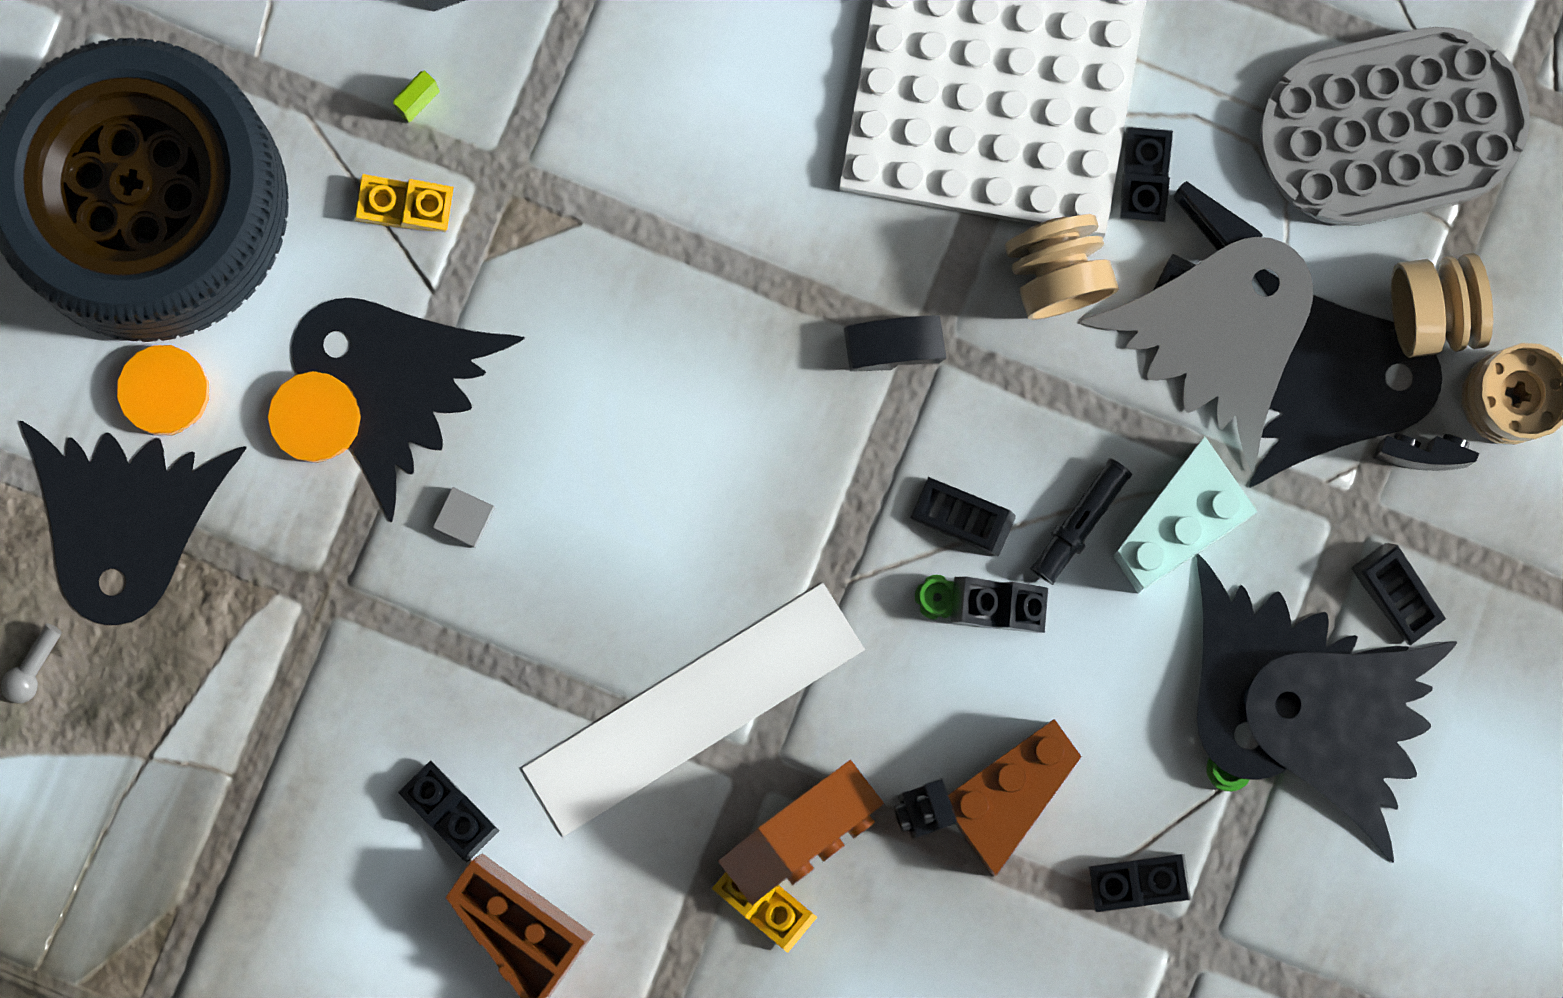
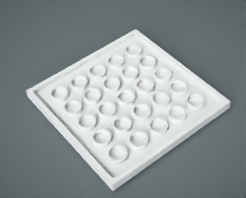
[839,0,1146,237]

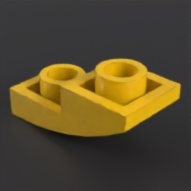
[354,174,454,232]
[712,872,817,953]

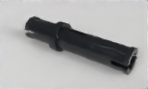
[1030,458,1133,585]

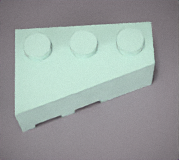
[1112,437,1257,594]

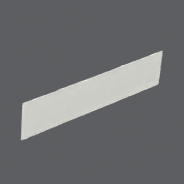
[522,583,865,837]

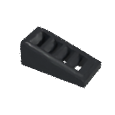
[1174,181,1263,251]
[910,477,1016,557]
[1351,543,1446,646]

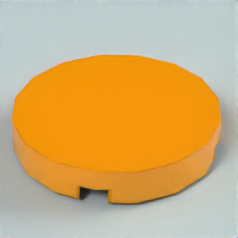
[117,345,209,436]
[268,371,361,463]

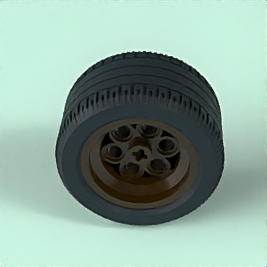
[0,38,289,342]

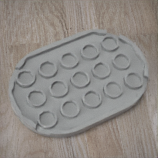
[1260,27,1530,226]

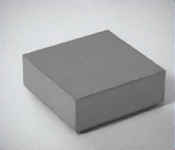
[433,487,495,548]

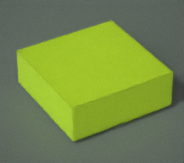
[393,70,440,123]

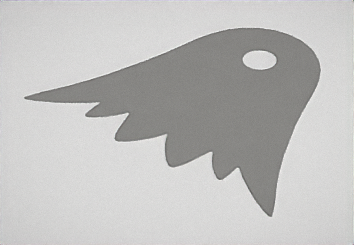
[1080,237,1313,472]

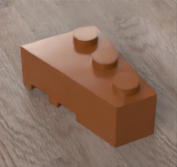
[948,719,1082,877]
[718,759,885,905]
[445,853,594,998]

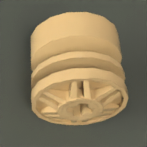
[1005,214,1119,320]
[1391,253,1494,358]
[1462,343,1563,445]

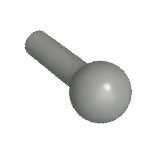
[0,623,62,704]

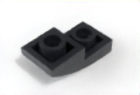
[1120,126,1173,222]
[843,315,947,372]
[1373,433,1480,471]
[951,576,1048,633]
[398,760,500,863]
[894,779,957,839]
[1089,854,1191,913]

